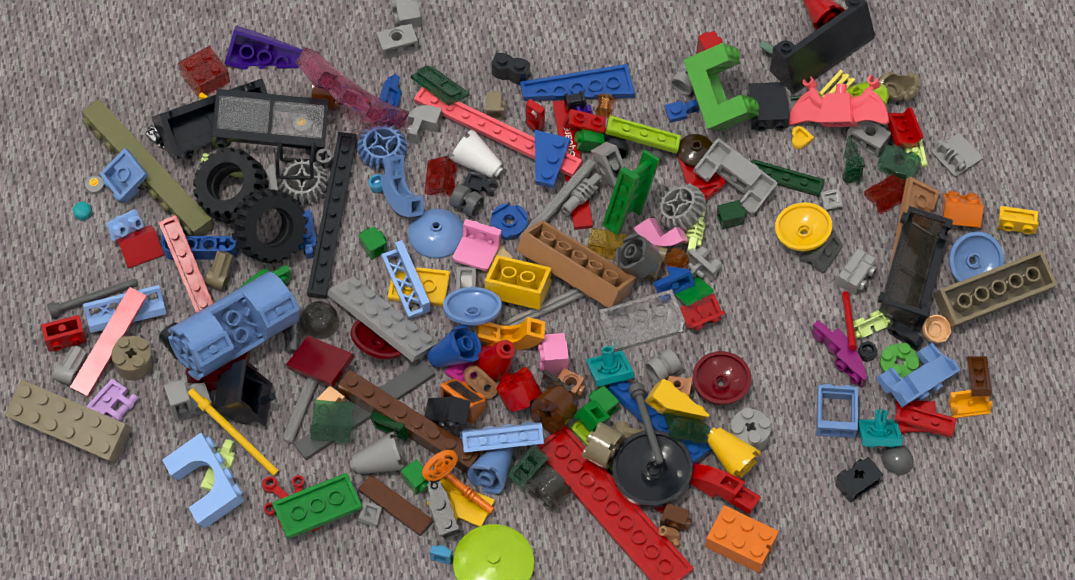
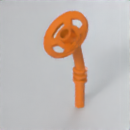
[422,450,495,514]

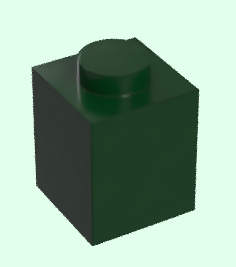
[716,200,747,230]

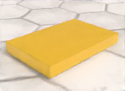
[388,265,450,307]

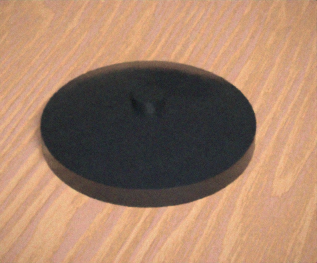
[612,430,693,508]

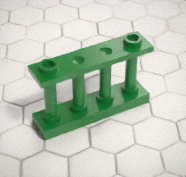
[602,149,660,235]

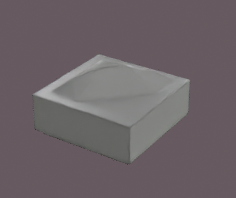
[820,188,843,211]
[357,500,382,527]

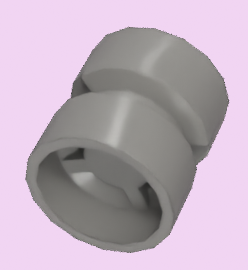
[671,64,694,96]
[645,348,682,383]

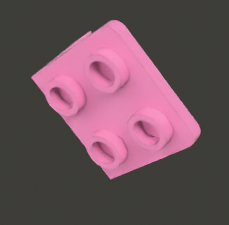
[453,219,502,271]

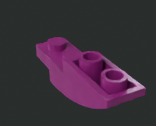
[812,320,867,388]

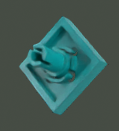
[585,346,634,387]
[858,409,903,448]

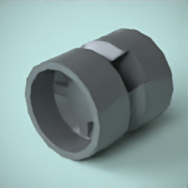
[449,184,485,218]

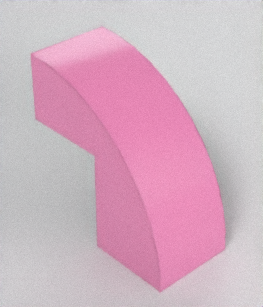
[634,218,689,246]

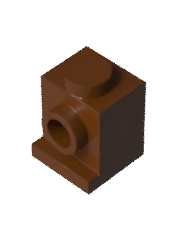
[660,503,692,532]

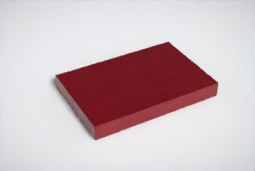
[286,335,355,387]

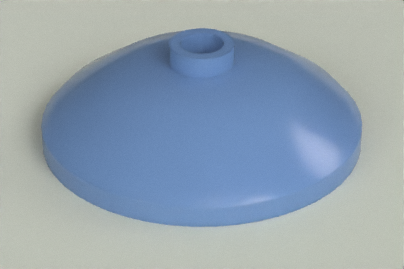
[408,209,463,259]
[949,232,1004,282]
[443,287,502,326]

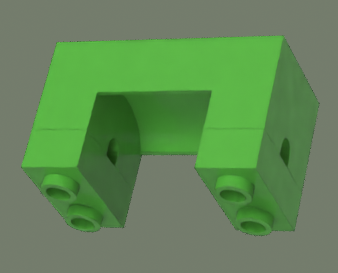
[683,43,759,131]

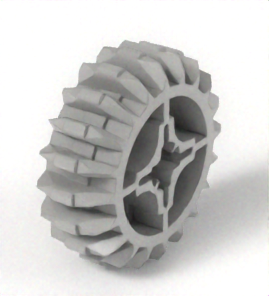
[277,158,328,207]
[656,183,707,231]

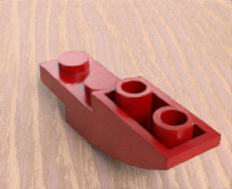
[690,463,761,514]

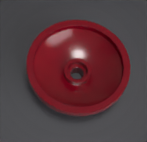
[350,319,402,360]
[692,351,751,405]

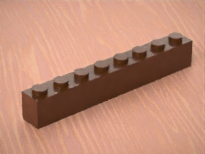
[338,369,480,474]

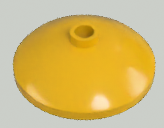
[775,202,832,251]

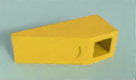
[645,379,709,422]

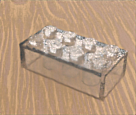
[598,289,685,352]

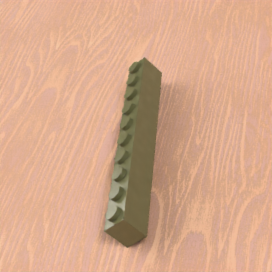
[81,99,214,236]

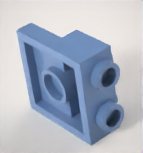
[100,148,149,203]

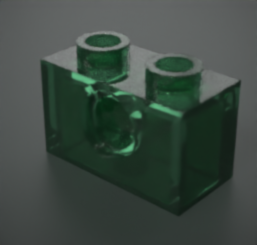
[877,144,922,181]
[507,445,551,488]

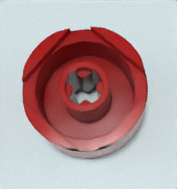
[496,367,542,412]

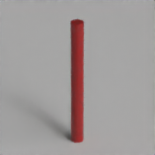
[842,291,857,351]

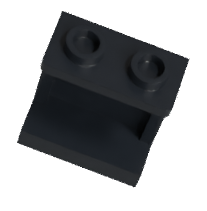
[747,82,789,131]

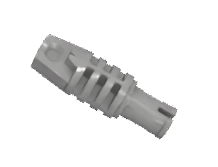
[561,173,601,215]

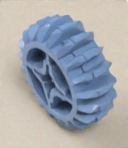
[357,123,407,171]

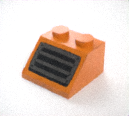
[440,378,486,425]

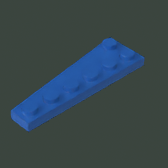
[520,64,635,101]
[608,381,713,465]

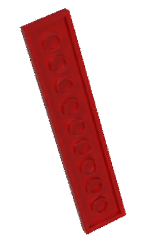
[534,425,694,580]

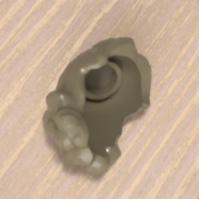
[879,71,921,102]

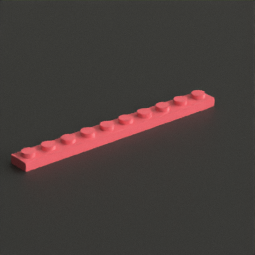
[414,85,582,177]

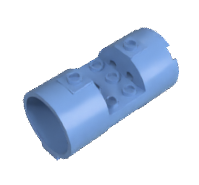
[168,272,300,380]

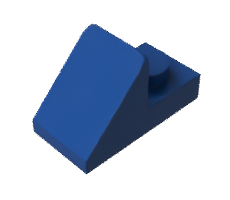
[653,266,695,301]

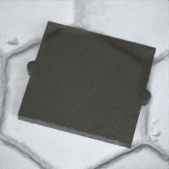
[540,370,572,394]

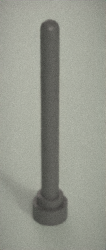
[47,279,138,318]
[628,383,663,464]

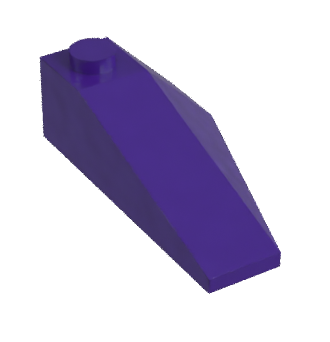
[224,25,304,69]

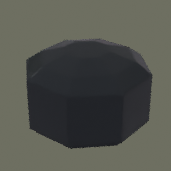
[858,341,878,362]

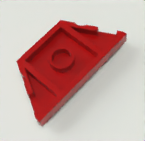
[676,153,725,201]

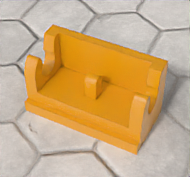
[948,390,992,418]

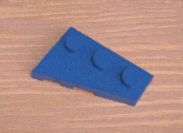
[535,130,571,189]

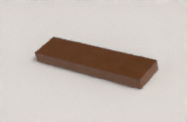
[358,474,433,536]

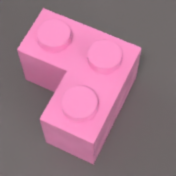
[538,333,569,377]

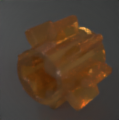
[665,248,689,268]

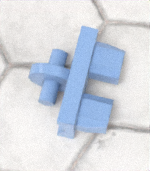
[106,209,143,241]

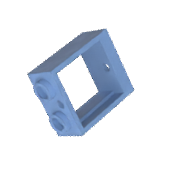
[816,384,858,438]

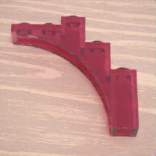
[296,47,409,129]

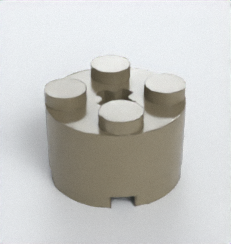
[111,336,154,381]
[582,422,625,469]

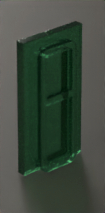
[411,65,470,106]

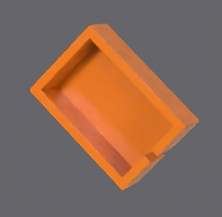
[705,505,779,573]

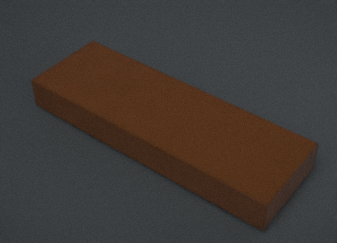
[967,356,992,397]

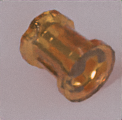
[595,93,614,118]

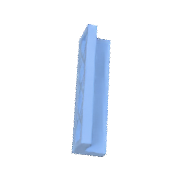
[381,240,430,319]
[83,285,166,333]

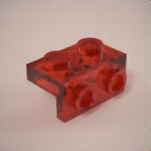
[424,156,457,196]
[864,174,906,214]

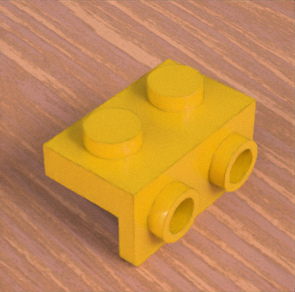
[998,206,1039,234]

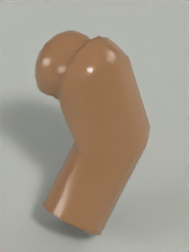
[659,526,681,549]

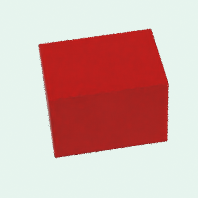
[116,225,164,269]

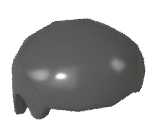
[882,445,914,475]

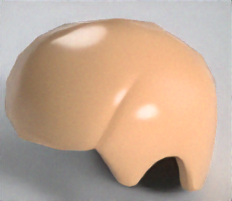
[922,315,951,344]

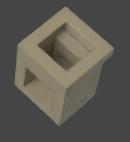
[486,91,505,120]

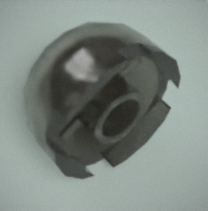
[300,301,339,339]

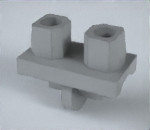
[688,246,722,281]

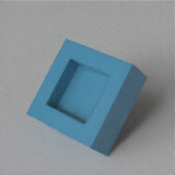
[430,545,452,565]

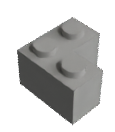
[164,380,212,422]

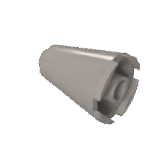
[350,431,407,474]

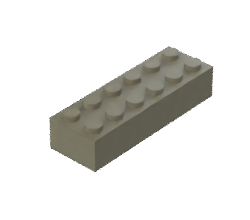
[934,250,1058,329]
[5,379,132,463]

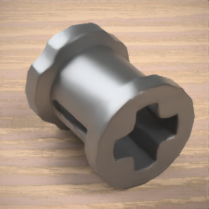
[316,149,333,172]

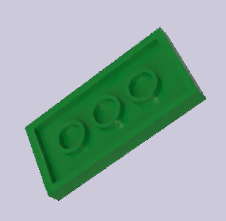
[272,473,362,540]

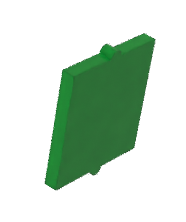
[674,277,714,306]

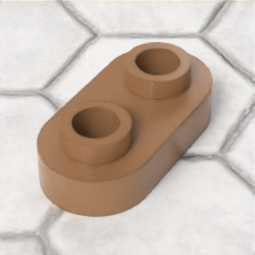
[463,365,497,399]

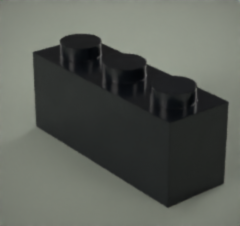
[424,396,471,428]

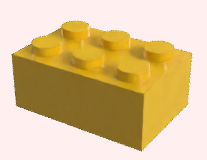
[485,255,552,310]

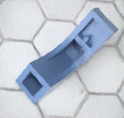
[380,155,424,217]

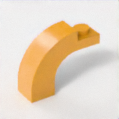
[476,317,546,350]

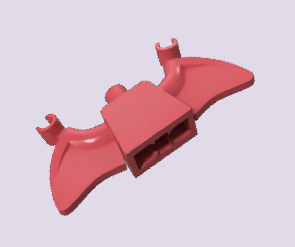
[789,75,889,127]

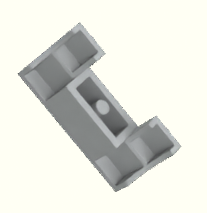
[693,138,778,216]

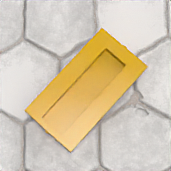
[427,478,495,527]

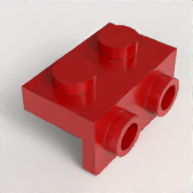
[887,107,924,148]
[563,109,606,134]
[678,293,726,331]

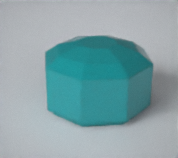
[72,201,92,221]

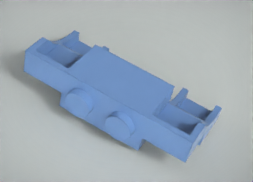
[876,342,961,407]

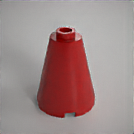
[803,0,845,31]
[474,340,515,382]

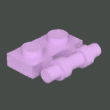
[86,379,138,422]

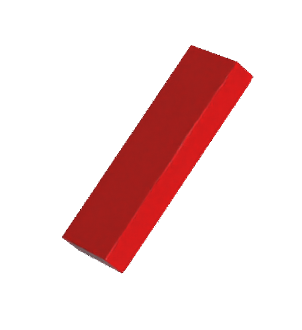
[894,404,957,438]

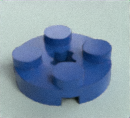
[491,203,528,240]

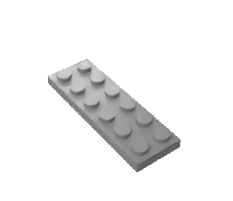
[327,276,438,362]

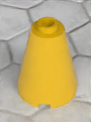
[707,427,762,477]

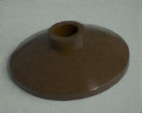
[677,134,713,167]

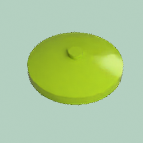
[453,524,534,580]

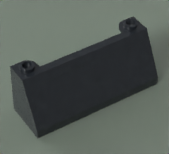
[769,0,875,95]
[151,78,277,160]

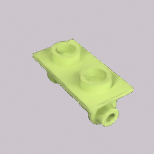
[853,310,891,339]

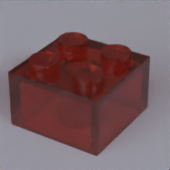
[178,46,230,99]

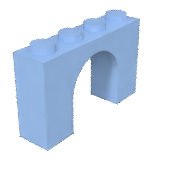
[162,433,245,528]

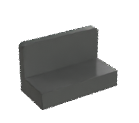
[799,232,843,272]

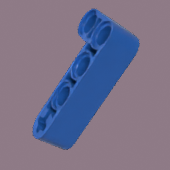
[162,232,238,260]

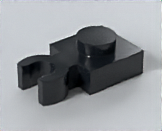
[463,170,498,196]

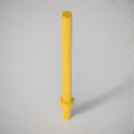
[187,388,279,476]

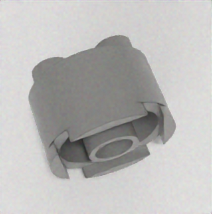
[730,407,771,451]

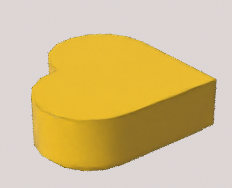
[792,126,814,149]

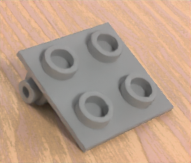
[931,133,983,177]

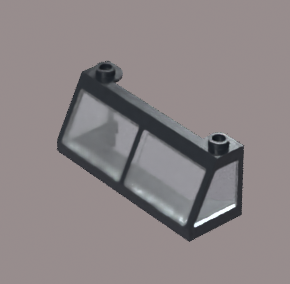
[212,89,329,156]

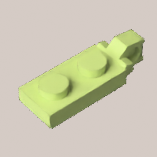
[201,439,235,491]

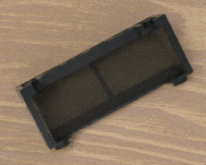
[877,206,953,333]

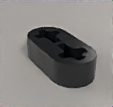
[887,320,923,350]

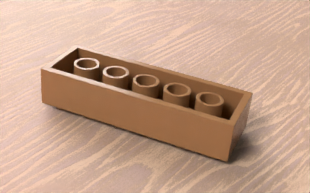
[516,220,636,309]

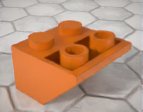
[942,191,984,228]

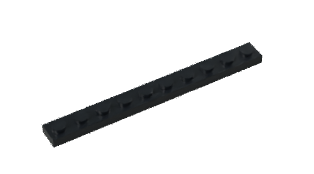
[307,132,357,299]

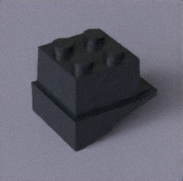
[214,359,276,426]

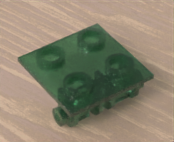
[842,136,865,185]
[310,399,354,443]
[663,412,711,444]

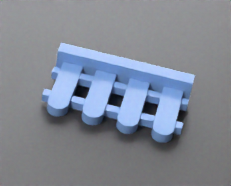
[460,422,544,452]

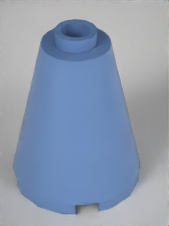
[467,447,514,494]

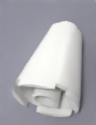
[450,129,503,178]

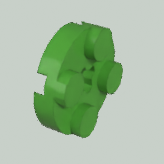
[880,343,919,378]

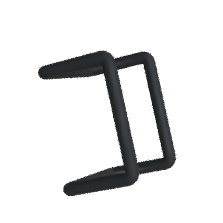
[275,142,316,180]

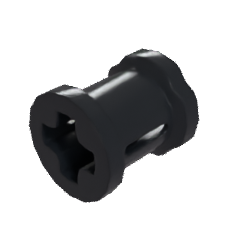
[564,91,586,110]

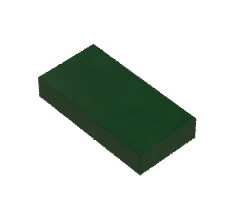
[370,412,410,441]

